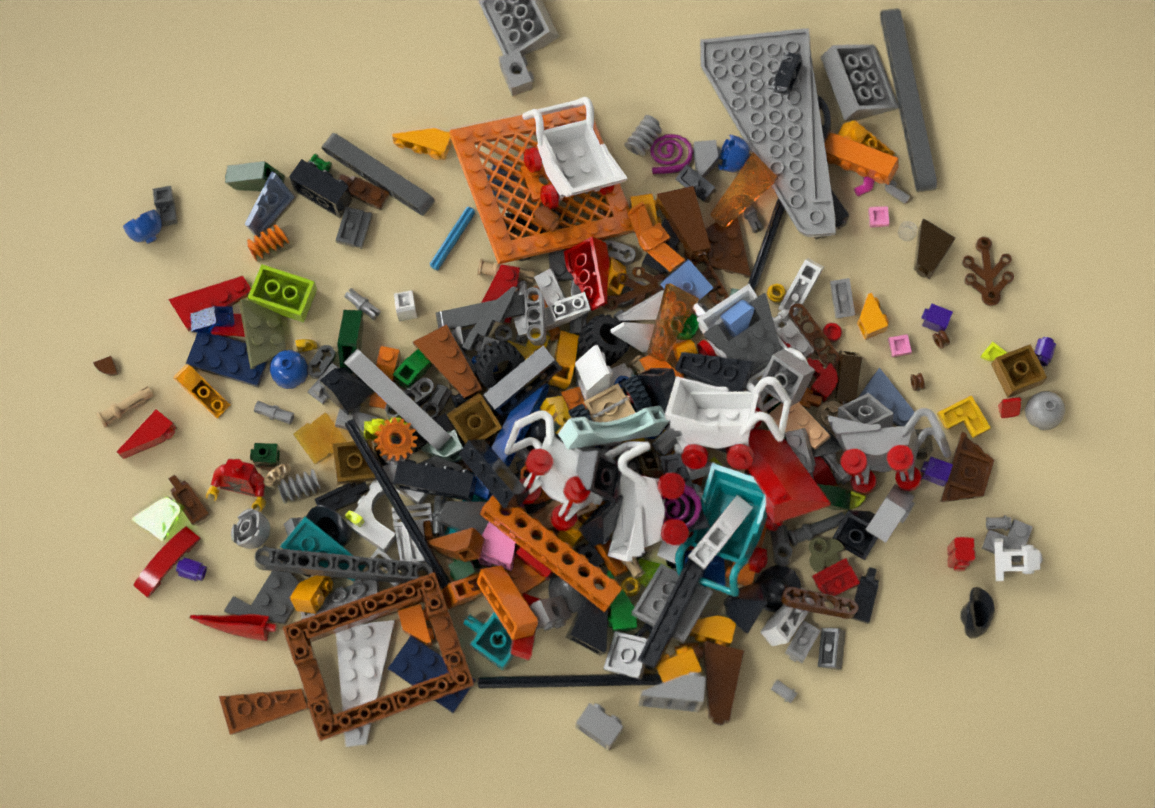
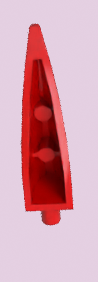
[189,614,277,642]

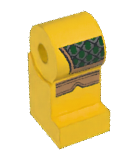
[539,396,571,435]

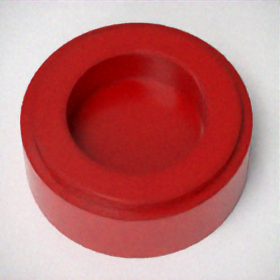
[823,323,842,343]

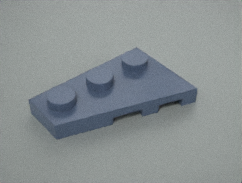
[245,172,295,237]
[858,367,915,427]

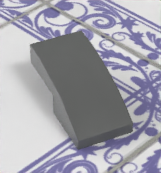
[153,185,178,226]

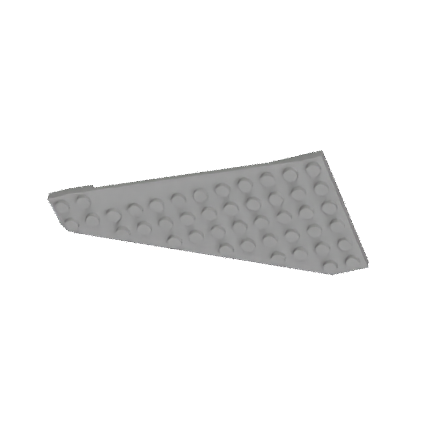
[700,28,836,237]

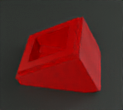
[998,397,1021,418]

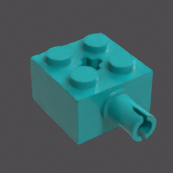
[463,612,515,671]

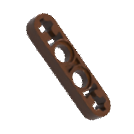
[684,248,729,306]
[789,303,840,367]
[781,587,858,619]

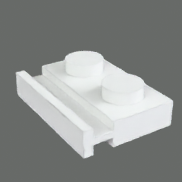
[394,522,426,563]

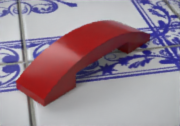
[133,526,201,598]

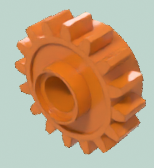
[373,418,418,462]

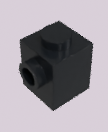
[576,543,605,568]

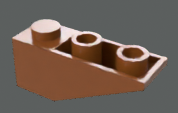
[427,528,485,562]

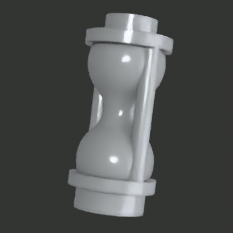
[820,453,852,485]

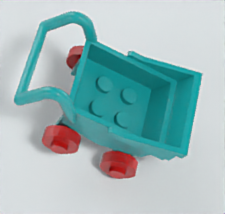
[675,463,783,597]

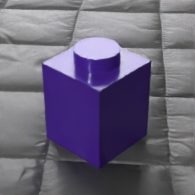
[921,303,953,332]
[920,457,953,487]

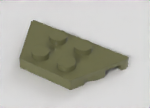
[239,299,286,369]

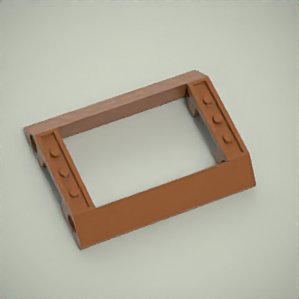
[282,572,474,742]

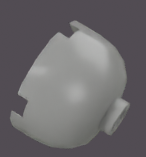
[1025,391,1065,430]
[231,508,270,549]

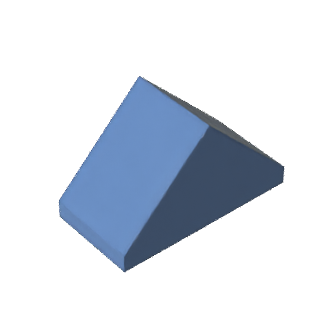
[720,300,755,337]

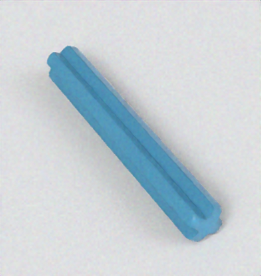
[430,206,475,271]

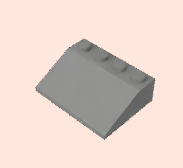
[478,0,559,56]
[821,44,899,121]
[638,672,705,712]

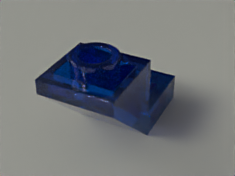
[190,306,235,333]

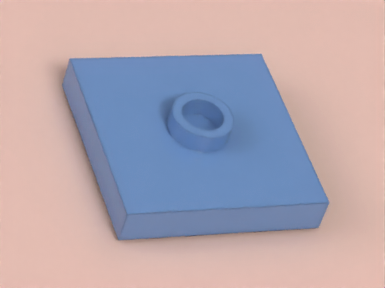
[660,259,713,311]

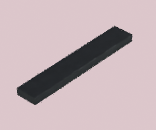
[637,558,710,669]

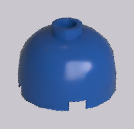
[718,134,751,173]
[123,209,162,244]
[270,350,308,389]

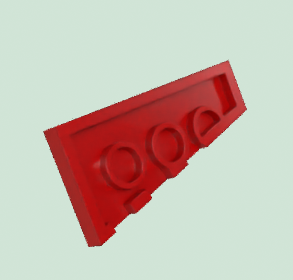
[168,276,251,331]

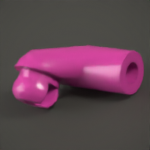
[854,176,875,196]

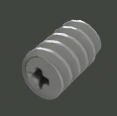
[624,115,662,156]
[278,469,321,504]

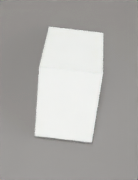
[394,290,417,321]

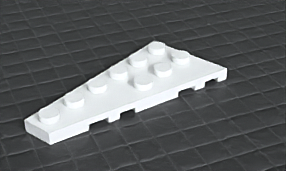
[336,620,395,747]

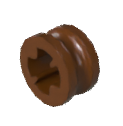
[932,330,950,349]
[910,373,925,391]

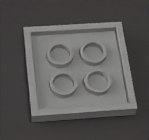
[632,564,713,643]

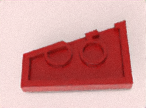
[481,264,520,324]

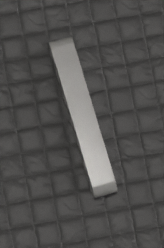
[344,349,451,451]

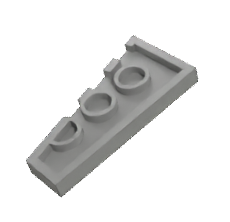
[301,579,379,620]

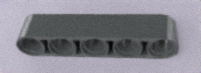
[435,294,525,330]

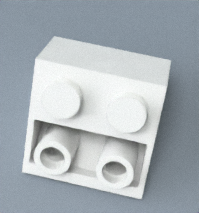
[575,345,612,400]

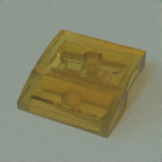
[293,412,348,465]

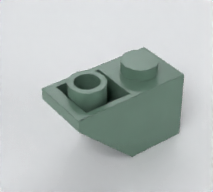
[421,429,465,463]

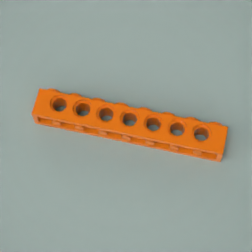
[480,496,622,612]

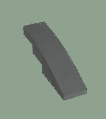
[462,286,520,350]

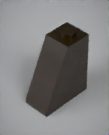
[913,218,956,279]
[835,351,862,404]

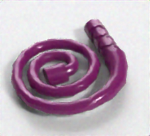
[650,134,693,175]
[661,485,701,528]

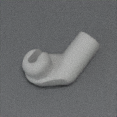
[885,180,910,203]

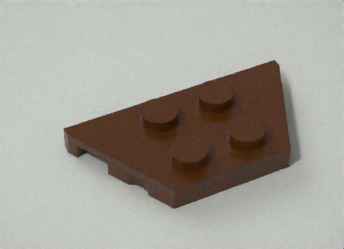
[706,209,751,278]
[940,432,994,502]

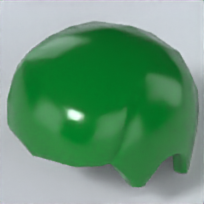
[669,311,699,340]

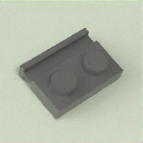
[336,207,373,249]

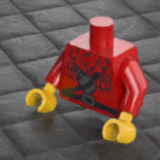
[206,459,266,511]

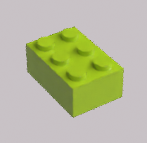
[248,264,317,323]

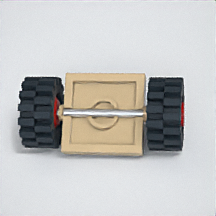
[568,375,652,422]

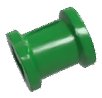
[309,154,332,172]

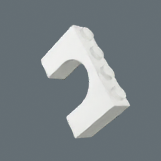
[346,461,429,553]

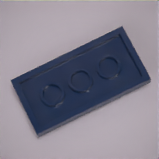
[185,329,268,387]
[388,636,476,714]

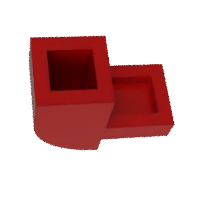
[807,358,838,402]

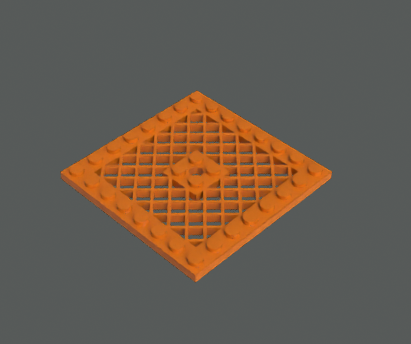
[449,105,635,265]

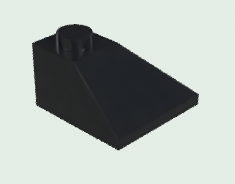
[320,367,375,415]
[576,451,622,503]
[578,494,623,547]
[832,510,878,560]
[723,582,767,634]

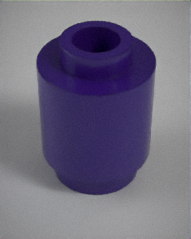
[1034,337,1056,366]
[176,558,207,582]

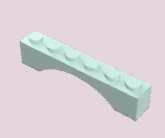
[558,406,669,449]

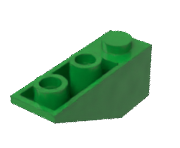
[393,349,433,389]
[607,570,637,633]

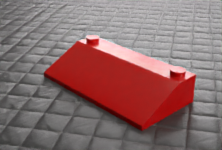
[726,429,830,524]

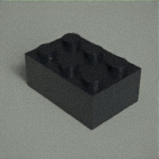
[289,159,352,218]

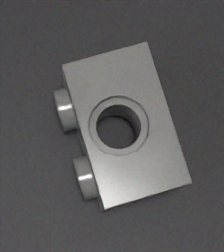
[499,50,534,96]
[529,596,572,631]

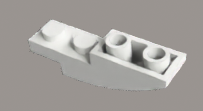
[513,292,591,338]
[688,495,753,569]

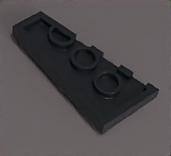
[675,352,756,392]
[660,453,710,532]

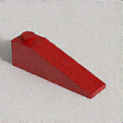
[564,236,609,311]

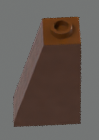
[656,186,711,259]
[703,642,744,726]

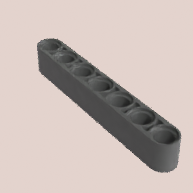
[321,133,435,216]

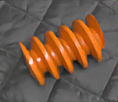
[247,224,289,262]

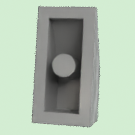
[693,140,721,178]

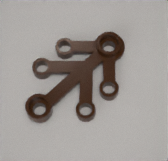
[962,237,1014,306]
[602,267,667,311]

